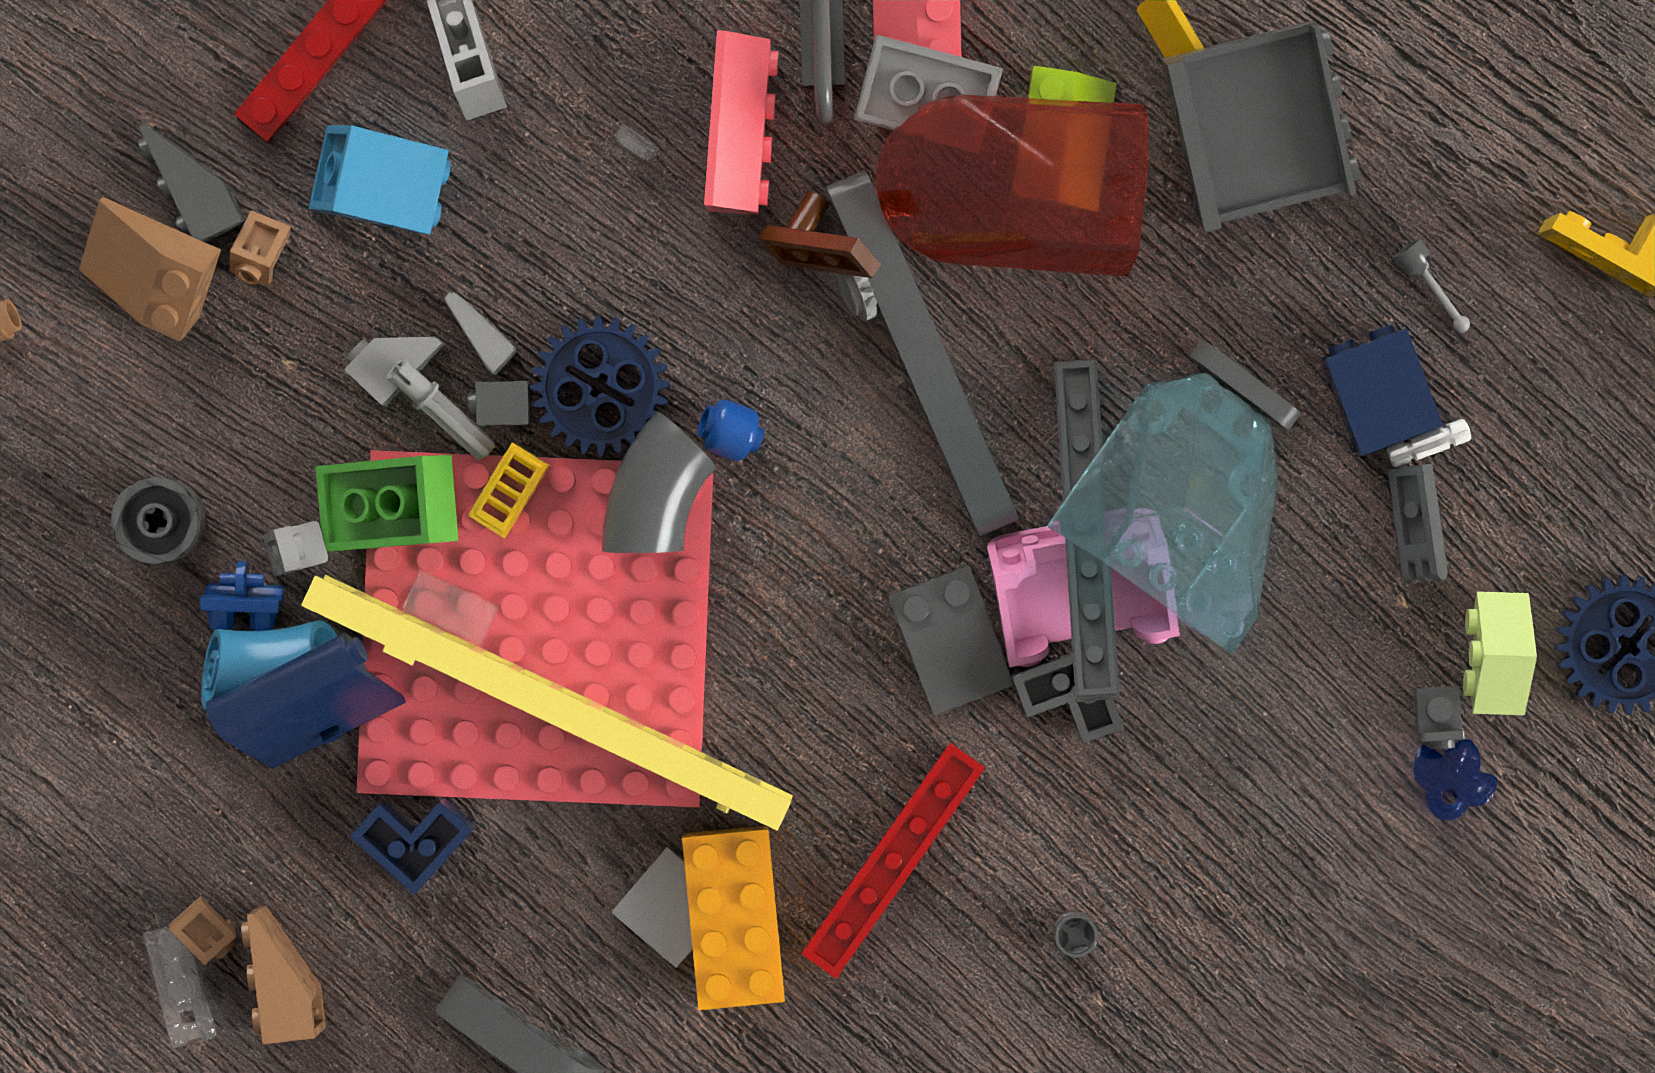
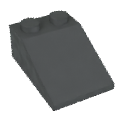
[888,565,1014,716]

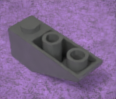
[138,124,246,244]

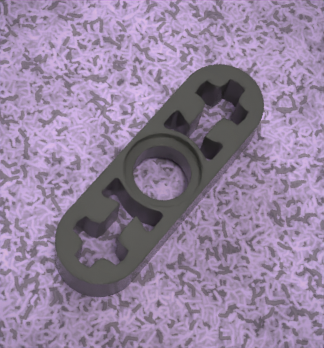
[1188,339,1301,431]

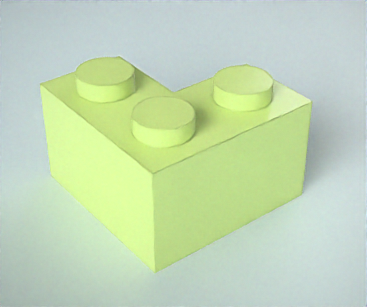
[1463,592,1537,715]

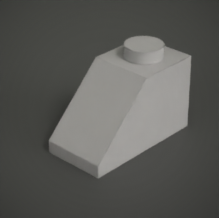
[344,337,446,406]

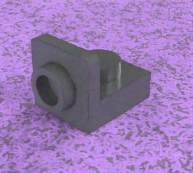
[1414,686,1466,749]

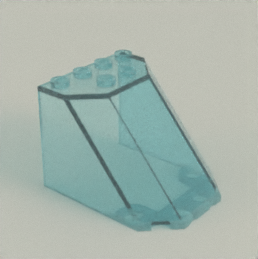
[1047,372,1278,654]

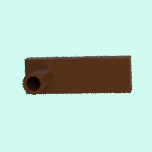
[758,191,881,278]

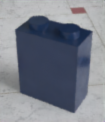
[1320,324,1443,457]

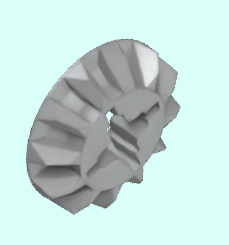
[835,273,877,322]

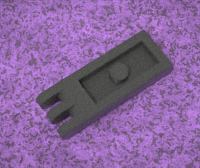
[1388,463,1448,584]

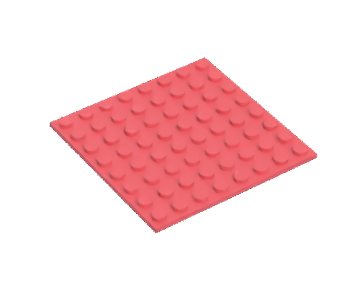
[357,450,713,807]

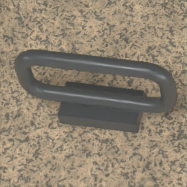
[799,0,845,125]

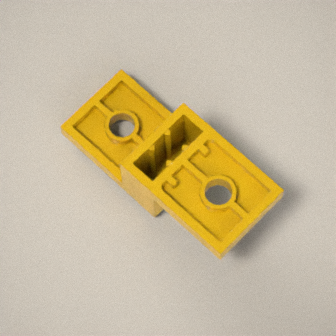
[1537,211,1655,298]

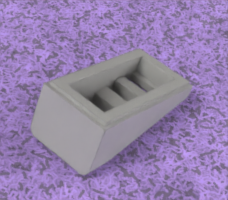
[444,292,518,375]

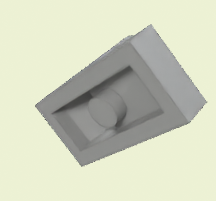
[263,521,328,577]

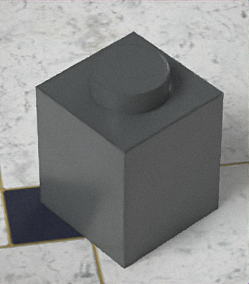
[468,381,532,426]

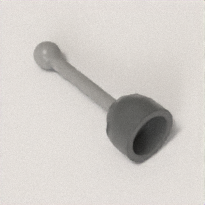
[1392,238,1470,333]

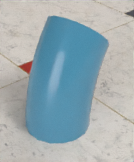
[201,620,338,709]

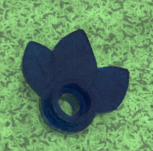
[1413,739,1498,821]

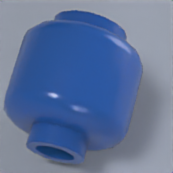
[697,399,764,462]

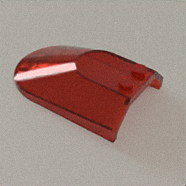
[876,95,1148,277]

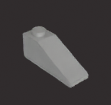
[427,0,507,121]

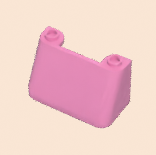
[987,510,1180,667]

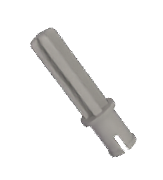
[386,358,495,460]

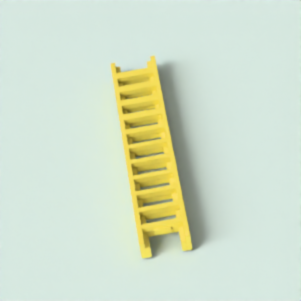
[301,575,793,831]

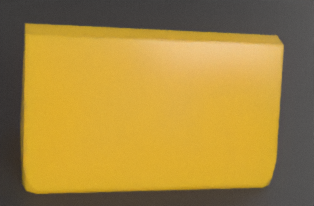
[1137,0,1204,58]

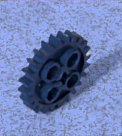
[530,316,670,456]
[1554,575,1655,715]

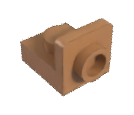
[229,210,291,287]
[169,896,237,965]

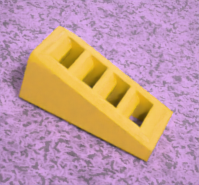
[468,442,551,539]

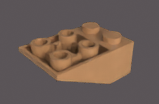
[241,905,326,1045]

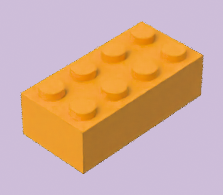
[682,825,785,1010]

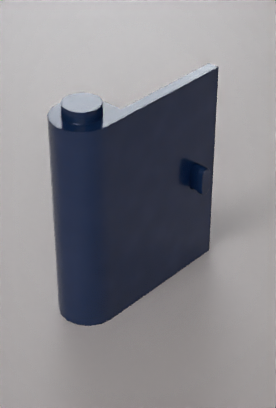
[206,633,406,769]

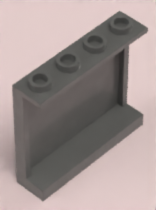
[1162,21,1360,233]

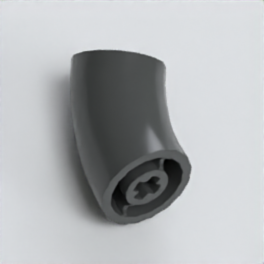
[602,411,716,553]

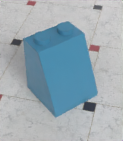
[308,125,451,235]

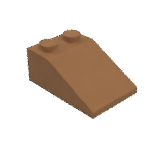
[79,197,221,342]

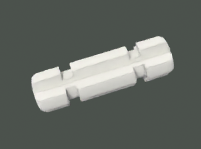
[1387,419,1471,467]

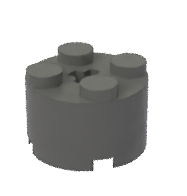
[111,477,206,564]

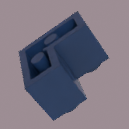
[349,798,477,894]

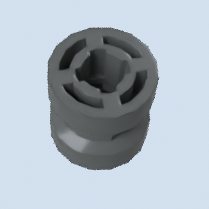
[1053,911,1098,957]

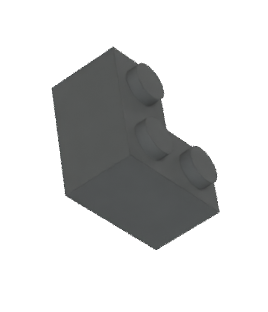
[1011,652,1124,743]

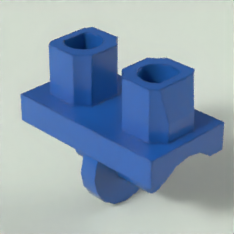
[200,561,284,631]

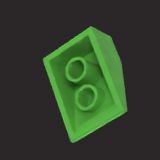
[316,455,459,552]

